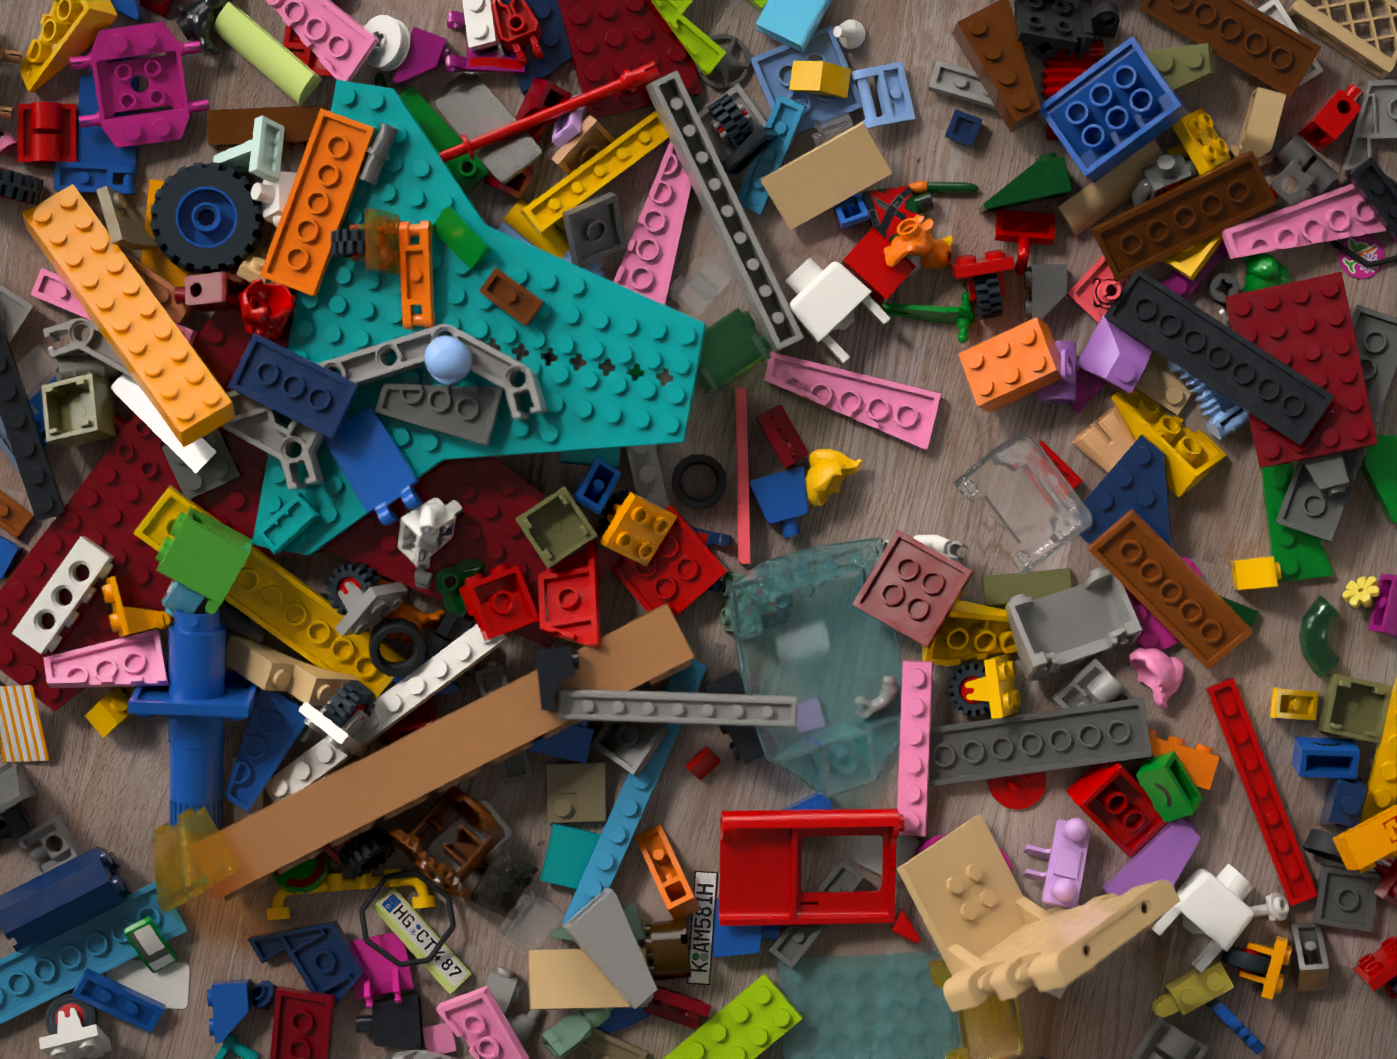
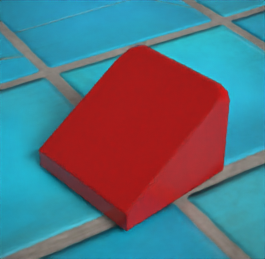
[686,746,721,780]
[891,908,920,943]

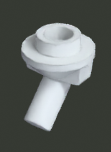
[833,20,866,49]
[1249,892,1289,921]

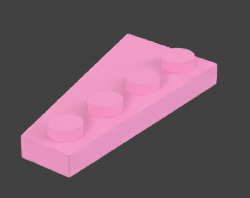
[43,629,169,688]

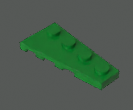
[1260,463,1333,582]

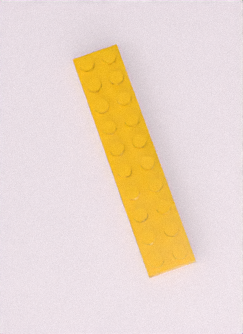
[134,485,407,698]

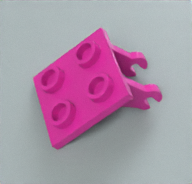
[349,932,414,1009]

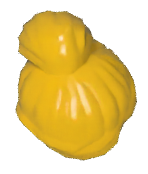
[805,449,863,507]

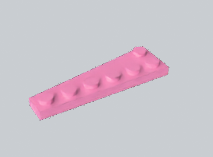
[265,0,380,82]
[613,141,692,305]
[1221,184,1387,259]
[764,352,941,450]

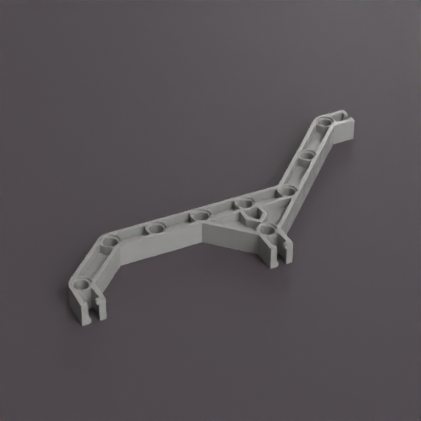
[43,318,548,491]

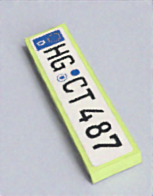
[371,887,472,994]

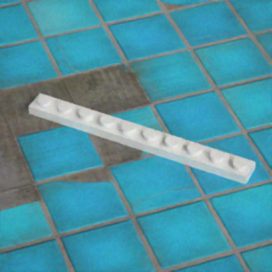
[264,624,510,802]

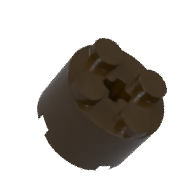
[645,919,691,981]

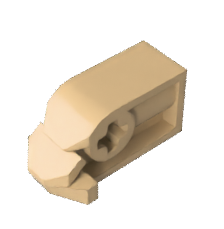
[1229,87,1287,166]

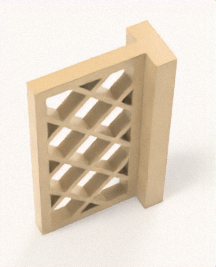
[1287,0,1397,80]

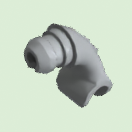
[854,674,900,718]

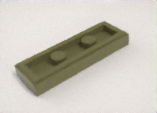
[982,568,1072,605]

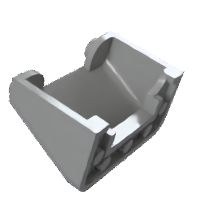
[1005,567,1142,682]

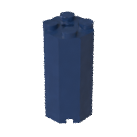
[0,846,132,954]

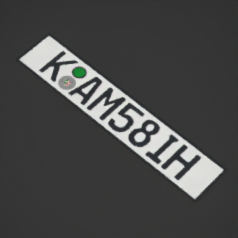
[687,871,718,985]

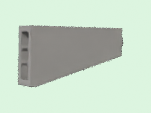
[562,887,657,1009]

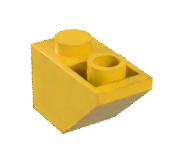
[1230,556,1281,590]
[85,686,137,738]

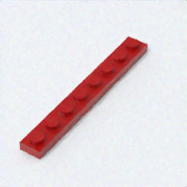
[1205,678,1318,906]

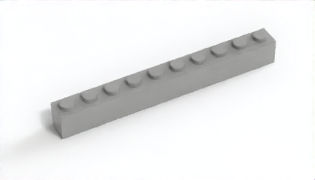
[645,71,804,352]

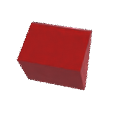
[841,227,916,305]

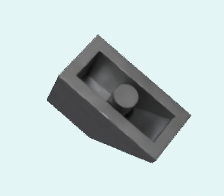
[1291,923,1329,991]

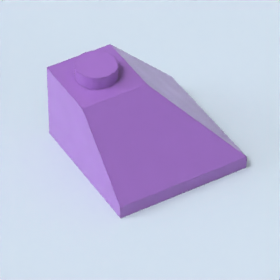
[1076,314,1152,394]

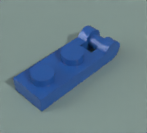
[54,161,138,195]

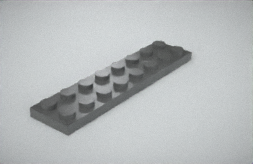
[1276,305,1397,543]
[929,697,1152,787]

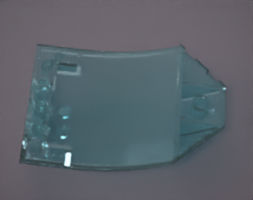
[728,537,903,798]

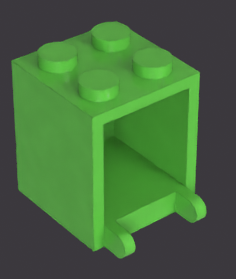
[156,506,253,614]

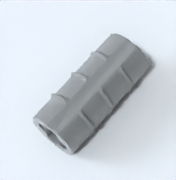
[54,354,118,381]

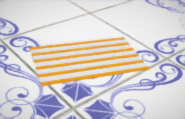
[0,685,49,762]

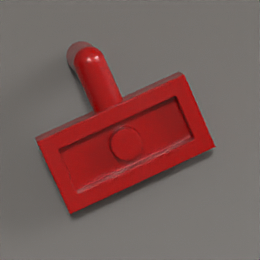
[995,209,1055,275]

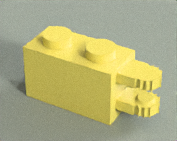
[1152,957,1234,1018]

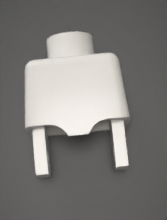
[785,257,890,364]
[1152,864,1254,973]

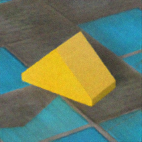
[789,61,851,99]

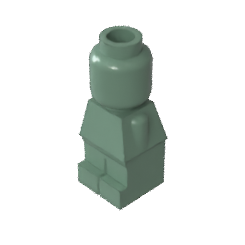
[541,1008,614,1059]

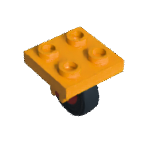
[1222,936,1292,1000]

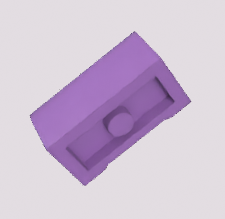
[1036,341,1076,405]

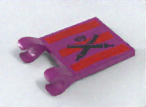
[445,11,525,74]

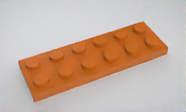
[260,108,377,297]

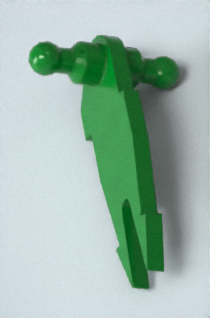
[882,292,975,344]

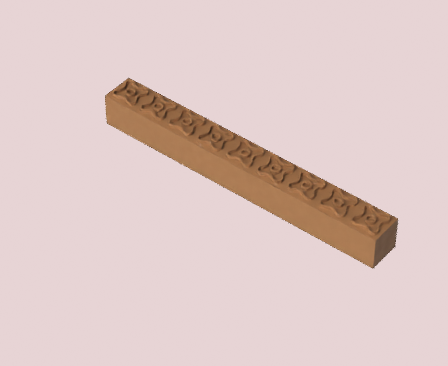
[189,602,694,901]

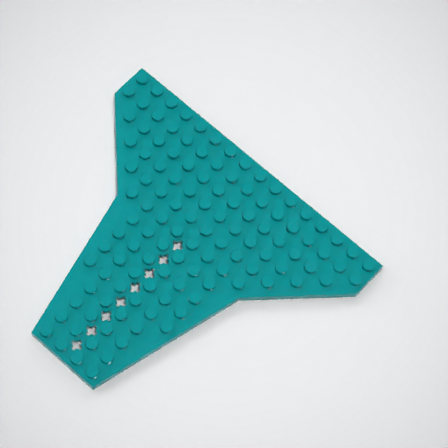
[252,80,707,556]

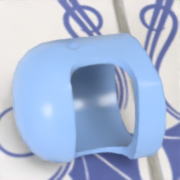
[424,336,472,385]

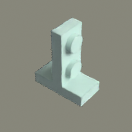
[213,116,285,183]

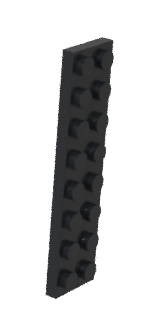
[1104,268,1335,447]

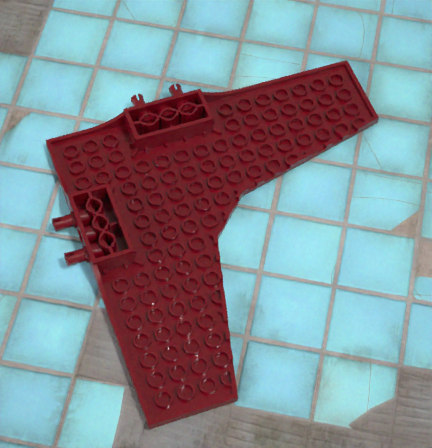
[0,277,621,712]

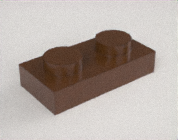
[478,267,546,327]

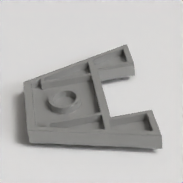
[1341,79,1397,171]

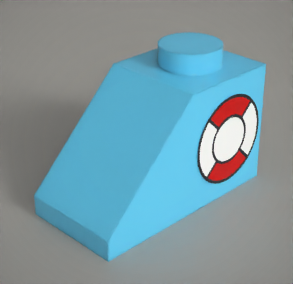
[162,579,205,617]

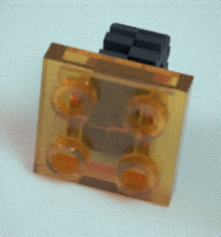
[331,209,401,275]

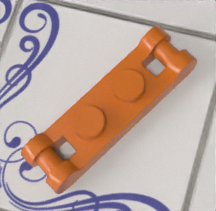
[399,221,436,329]

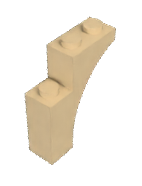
[225,635,360,706]

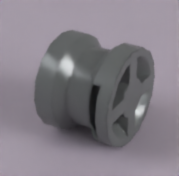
[1207,273,1239,303]

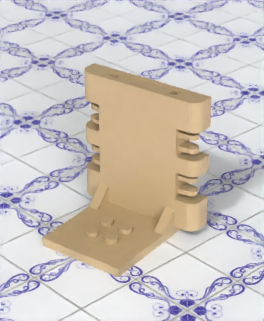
[897,815,1181,1012]

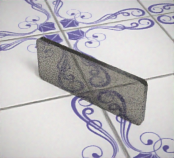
[431,71,543,184]

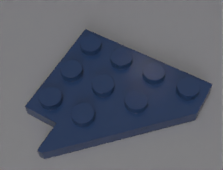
[1066,434,1172,548]

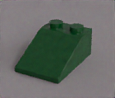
[979,153,1072,214]

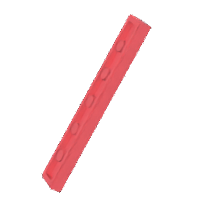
[735,388,750,564]

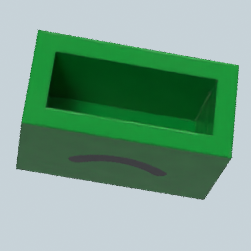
[1136,751,1203,823]

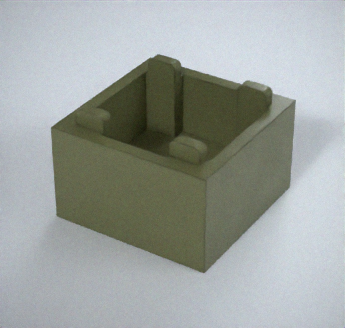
[41,373,116,448]
[515,486,598,568]
[1317,673,1393,743]

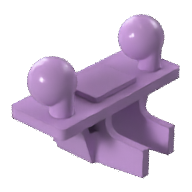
[1023,818,1091,909]

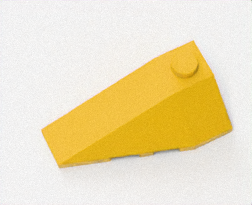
[19,0,118,93]
[1111,388,1227,498]
[922,600,1017,666]

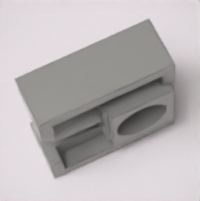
[17,814,83,876]

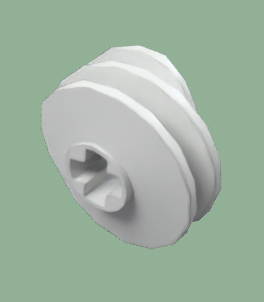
[364,15,410,72]

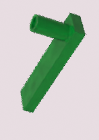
[400,85,489,192]

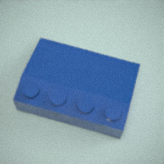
[1040,36,1190,183]

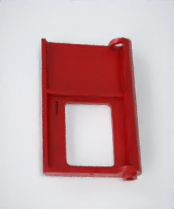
[718,809,904,926]

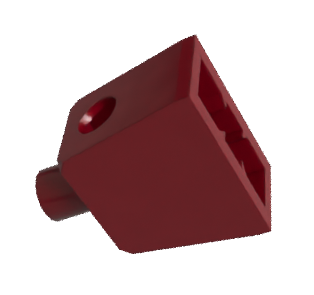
[174,272,249,312]

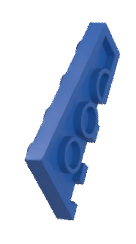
[223,689,306,812]

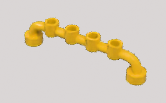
[266,868,436,920]

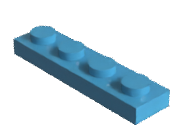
[737,94,807,215]

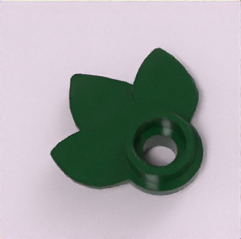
[434,559,485,616]

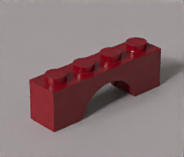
[484,77,572,200]

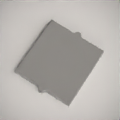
[853,835,920,884]

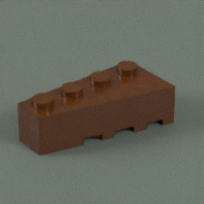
[952,0,1041,133]

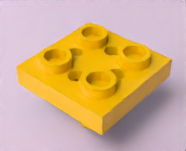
[1167,108,1231,175]

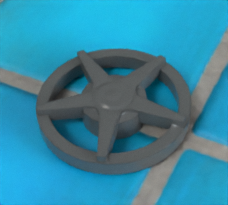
[695,34,750,89]

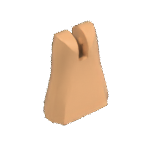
[1072,406,1136,474]

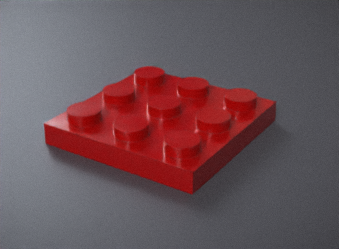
[611,505,729,617]

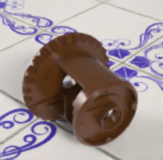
[387,787,505,904]

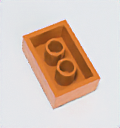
[958,317,1062,413]

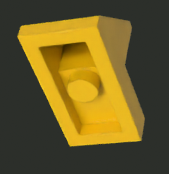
[1269,687,1318,721]

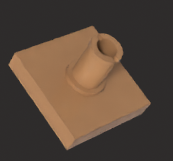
[551,115,615,176]

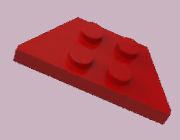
[538,541,601,649]

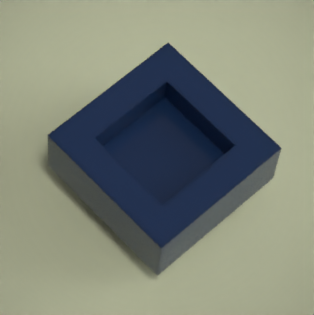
[944,109,983,148]

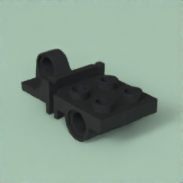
[1014,0,1120,59]

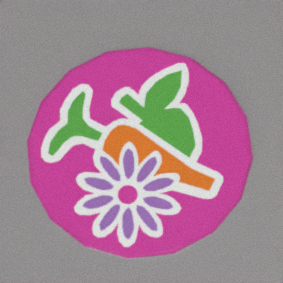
[1339,234,1384,279]

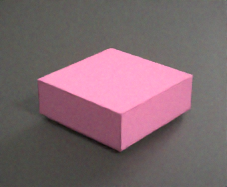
[422,1022,457,1054]

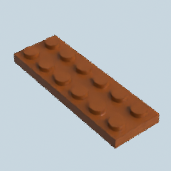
[1088,509,1253,670]

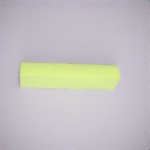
[214,2,322,106]

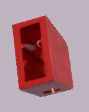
[1298,84,1363,153]

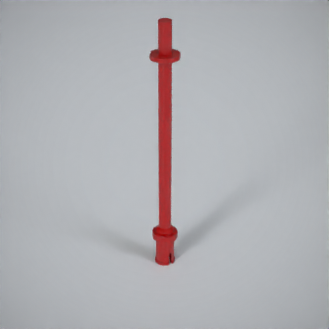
[439,61,660,163]

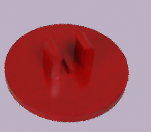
[988,771,1046,810]

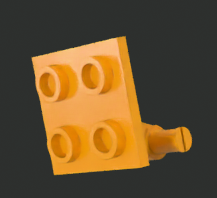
[102,576,171,637]

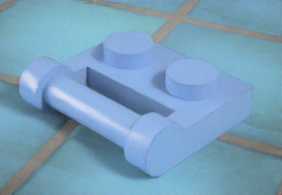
[852,62,916,129]

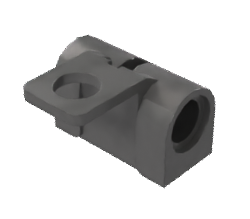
[1271,134,1339,204]

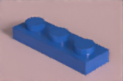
[72,968,165,1033]

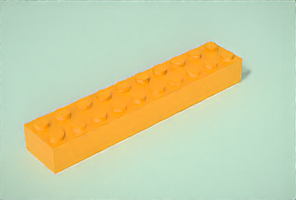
[22,184,235,448]

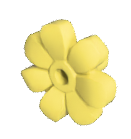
[1342,576,1380,608]

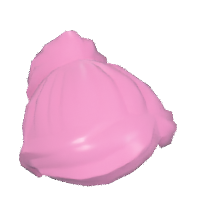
[1129,648,1185,709]

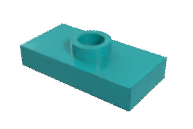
[256,493,320,555]

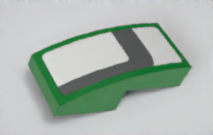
[123,916,179,974]

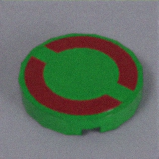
[272,851,329,894]

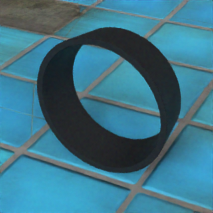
[1302,829,1345,865]

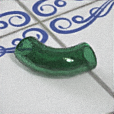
[1299,595,1341,678]

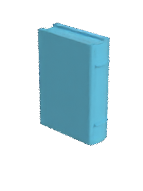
[755,0,832,53]

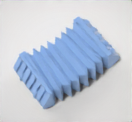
[1167,359,1250,440]

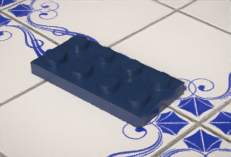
[228,333,361,439]

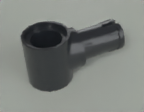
[0,803,36,843]

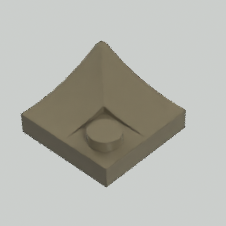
[96,186,159,250]
[546,762,606,823]

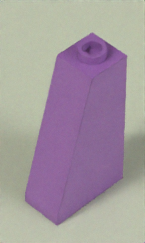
[1102,816,1201,923]

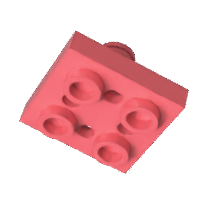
[1066,255,1133,324]

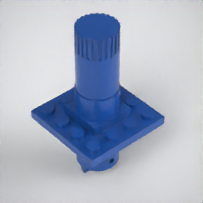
[128,609,261,833]

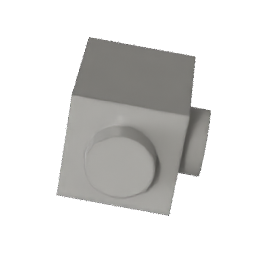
[484,966,521,1015]

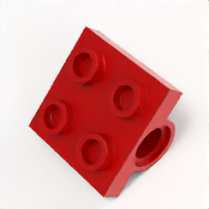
[18,102,78,163]

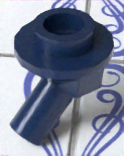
[252,980,277,1010]

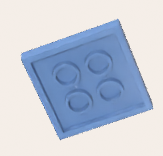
[750,25,863,136]

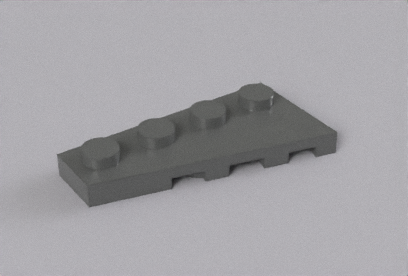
[375,383,505,446]

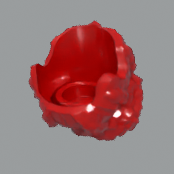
[238,278,295,341]

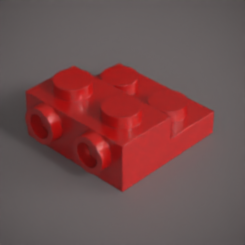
[459,564,540,641]

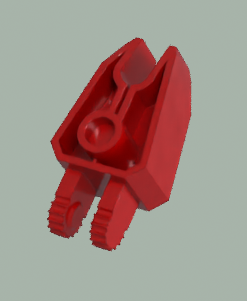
[492,0,544,67]

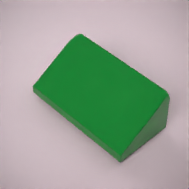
[432,205,493,270]

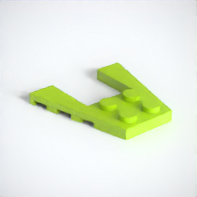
[651,0,768,76]

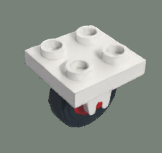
[39,993,112,1059]

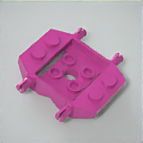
[70,21,210,148]

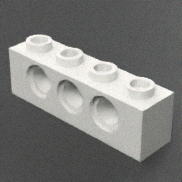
[12,536,114,654]

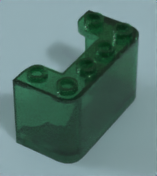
[697,307,773,400]

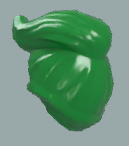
[1243,253,1293,292]

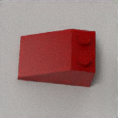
[1066,761,1168,858]

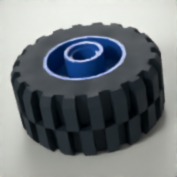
[150,162,264,274]

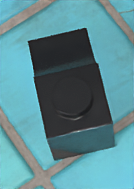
[535,646,580,710]

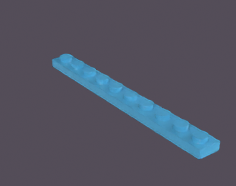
[562,659,708,924]

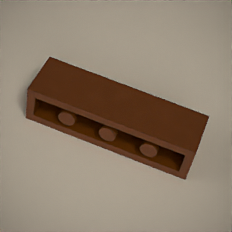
[207,105,327,153]

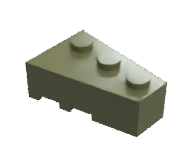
[1145,43,1215,93]

